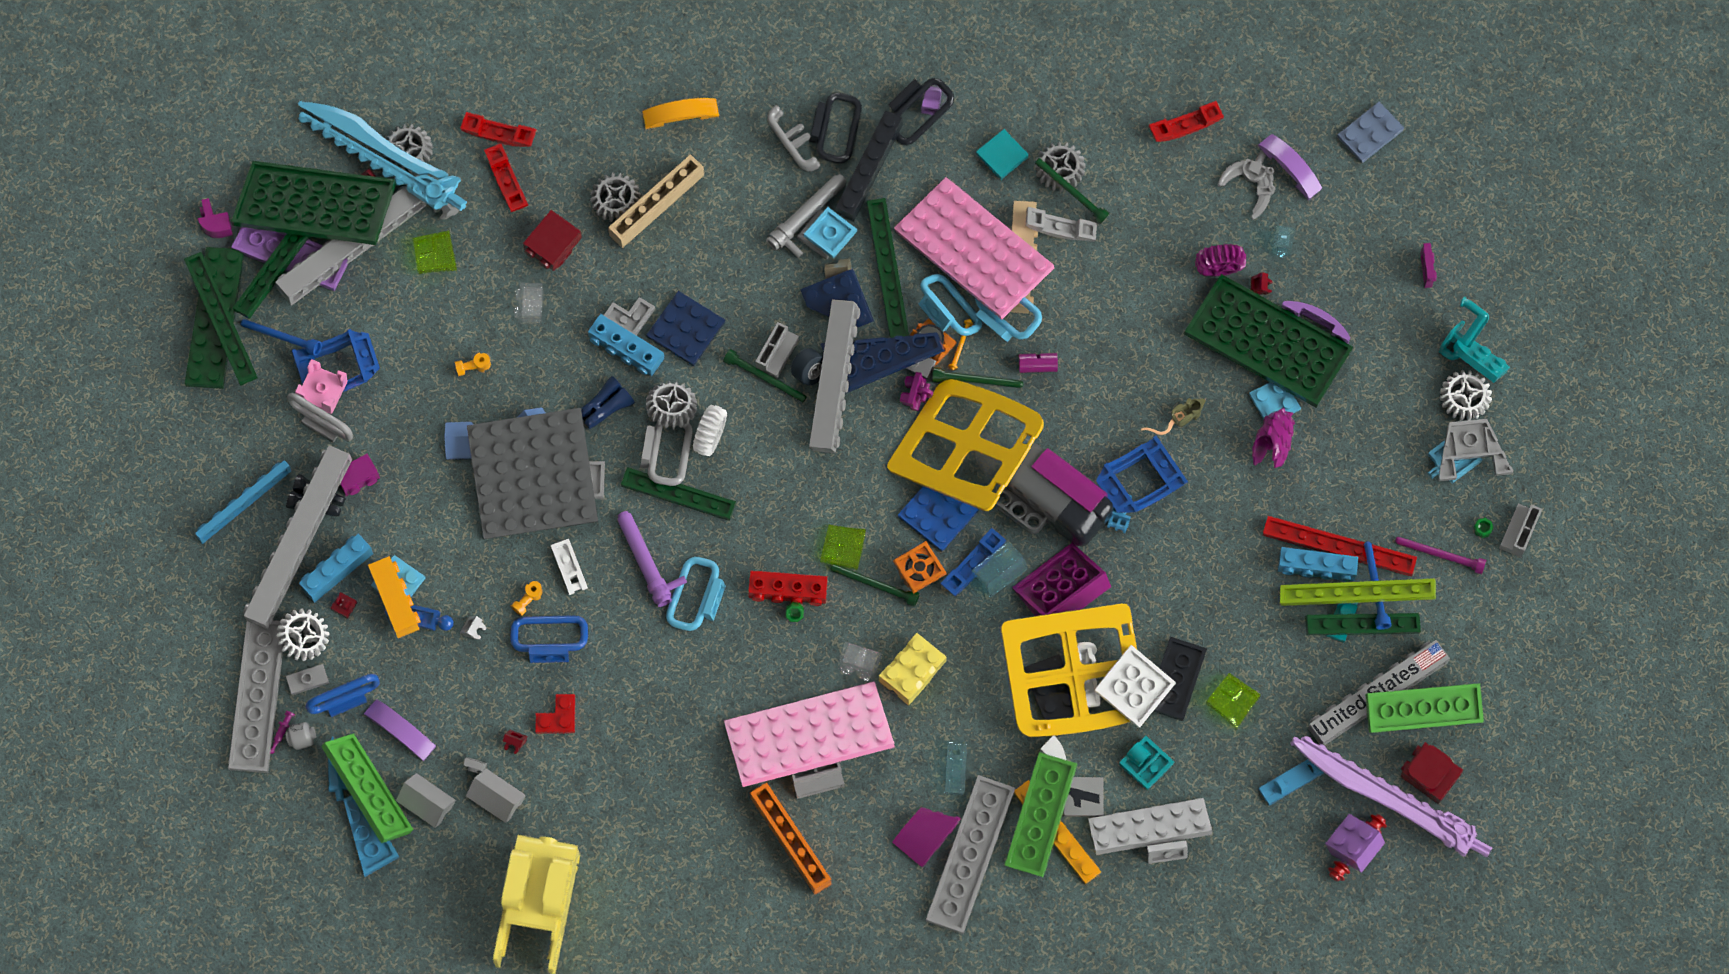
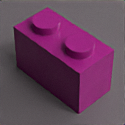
[340,454,380,496]

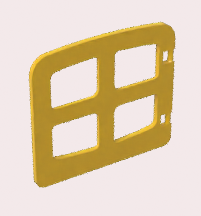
[887,379,1044,511]
[1001,604,1137,737]

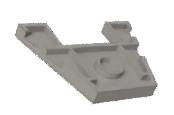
[1438,419,1513,481]

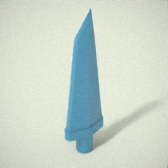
[328,736,348,801]

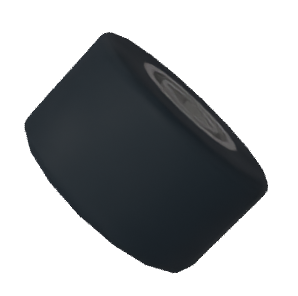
[791,348,823,386]

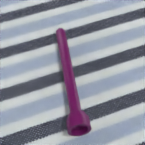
[1395,537,1486,575]

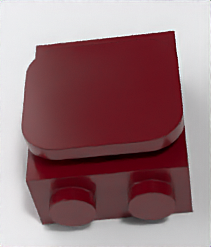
[523,210,582,271]
[1400,742,1463,805]

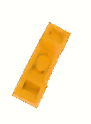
[643,98,719,129]

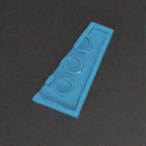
[343,795,399,877]

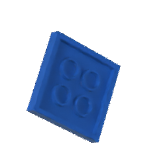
[898,486,979,552]

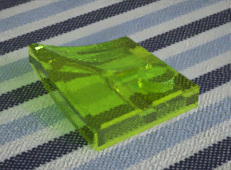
[413,230,457,274]
[820,524,866,570]
[1206,673,1261,729]

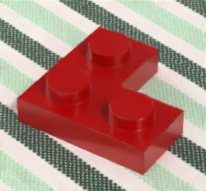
[536,694,575,734]

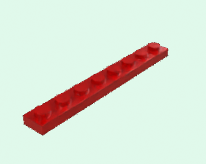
[1262,516,1417,577]

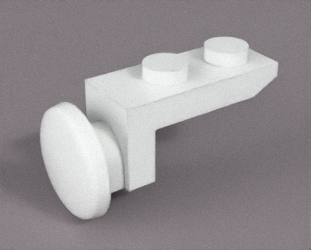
[1077,642,1100,707]

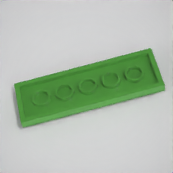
[1365,683,1484,733]
[321,734,413,843]
[1005,752,1077,877]

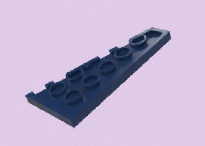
[821,332,945,394]

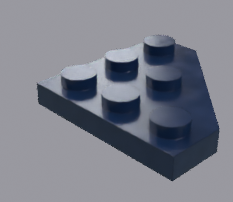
[800,268,874,328]

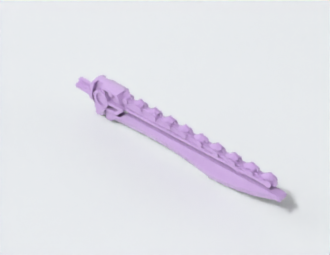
[1291,736,1492,857]

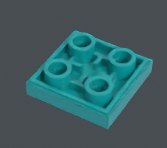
[976,129,1029,180]

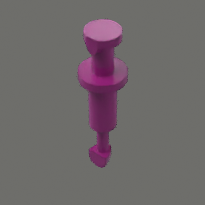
[271,710,295,754]

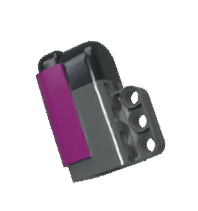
[995,443,1113,547]

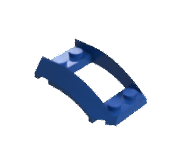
[292,329,380,392]
[1096,436,1188,513]

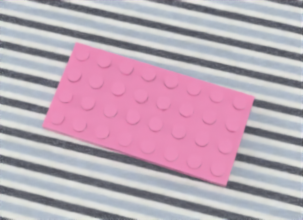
[894,177,1054,320]
[724,681,895,787]

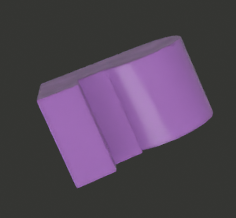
[921,86,942,115]

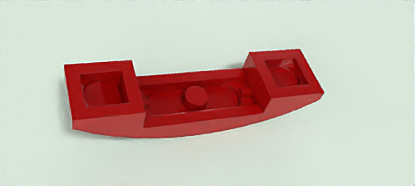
[1149,101,1224,142]
[460,112,537,147]
[484,143,528,212]

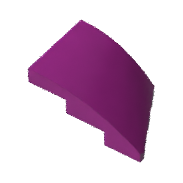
[892,807,961,867]

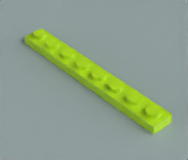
[1280,578,1436,606]

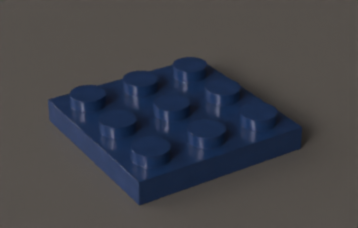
[647,291,726,366]

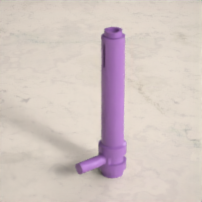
[618,511,687,607]

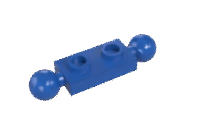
[385,605,454,631]

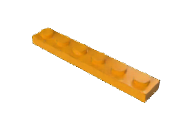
[1014,780,1101,884]

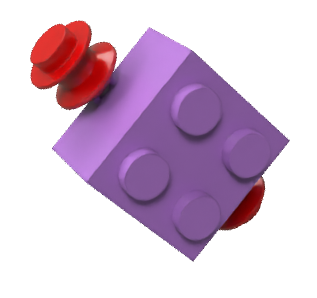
[1325,814,1387,882]

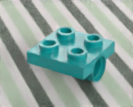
[1119,736,1174,791]

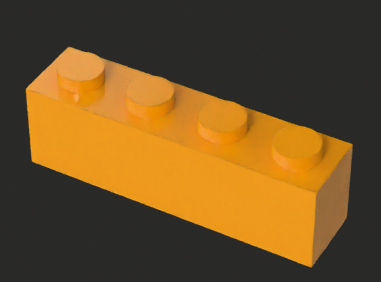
[368,556,421,638]

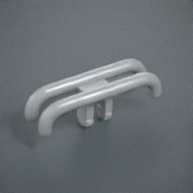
[767,106,820,171]

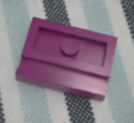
[1420,243,1437,288]

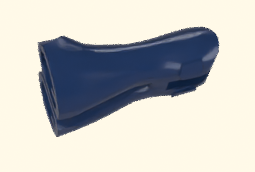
[581,376,635,429]

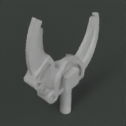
[1218,150,1275,220]

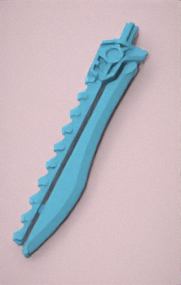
[298,101,467,211]

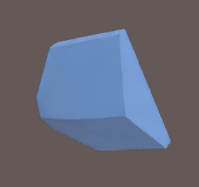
[445,422,473,459]

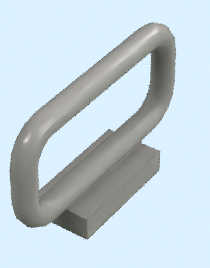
[287,393,353,443]
[640,422,692,486]

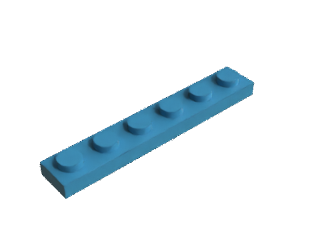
[195,460,291,544]

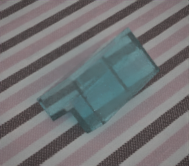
[972,542,1028,598]

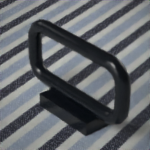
[888,78,955,145]
[809,92,862,164]

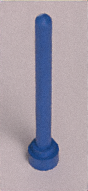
[241,319,322,356]
[1364,541,1392,630]

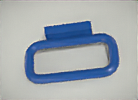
[510,615,588,663]
[305,674,380,717]

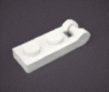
[551,539,588,595]

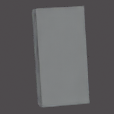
[755,322,799,379]
[1499,503,1542,558]
[791,762,845,799]
[466,769,526,823]
[396,773,456,828]

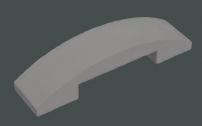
[1026,207,1097,241]

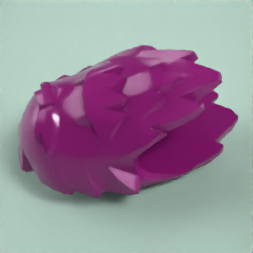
[1252,408,1295,468]

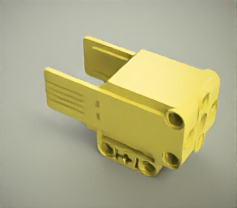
[493,835,580,974]

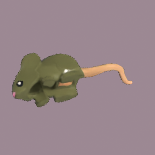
[1141,398,1206,435]

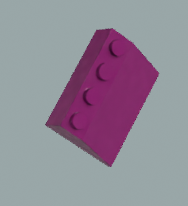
[1012,543,1111,617]

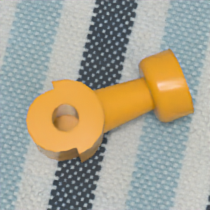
[455,352,491,376]
[511,581,542,616]

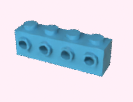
[588,314,664,376]
[299,534,373,603]
[1278,547,1358,582]

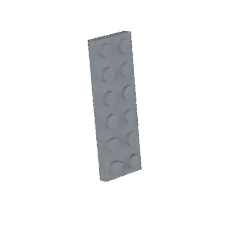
[1088,798,1212,855]

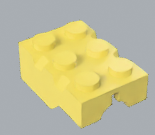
[879,633,947,706]

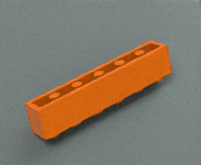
[750,782,831,895]

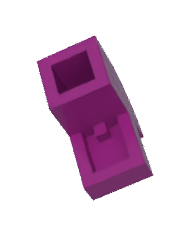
[198,198,233,238]

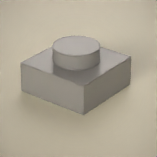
[463,757,487,773]

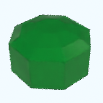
[1474,518,1494,538]
[785,602,804,622]

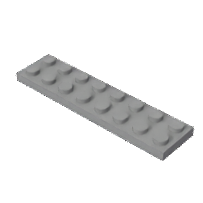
[228,620,284,773]
[926,775,1015,934]

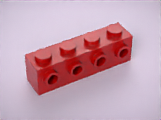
[748,571,828,606]

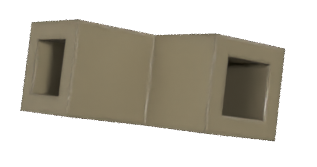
[824,259,852,279]

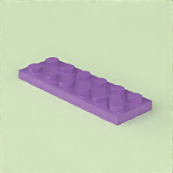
[231,227,348,291]

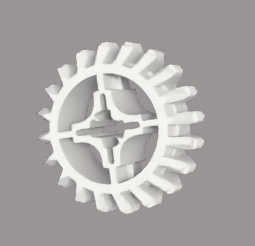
[1440,370,1492,421]
[693,405,727,456]
[276,608,329,661]

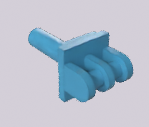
[1107,494,1132,534]

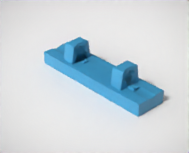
[1258,759,1324,806]

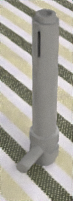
[766,174,847,258]

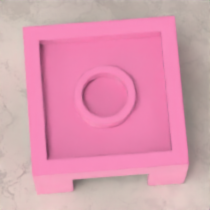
[295,359,348,414]

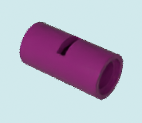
[1019,353,1058,373]

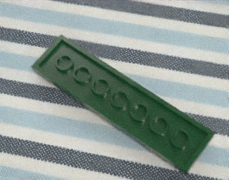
[185,247,244,389]

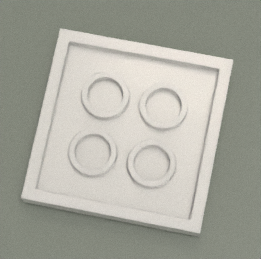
[1094,645,1176,728]

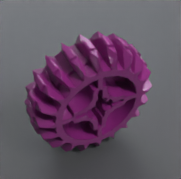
[1195,244,1247,277]

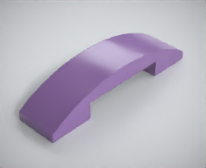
[1258,134,1322,200]
[1282,301,1350,344]
[364,699,436,761]

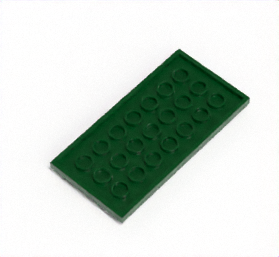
[231,161,396,245]
[1184,274,1353,408]

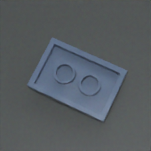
[1337,102,1404,163]

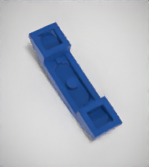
[940,528,1006,596]

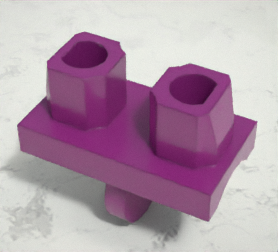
[900,372,933,411]

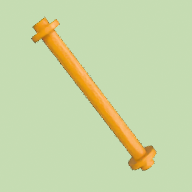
[948,319,973,371]

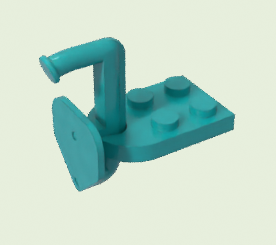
[1439,296,1510,383]

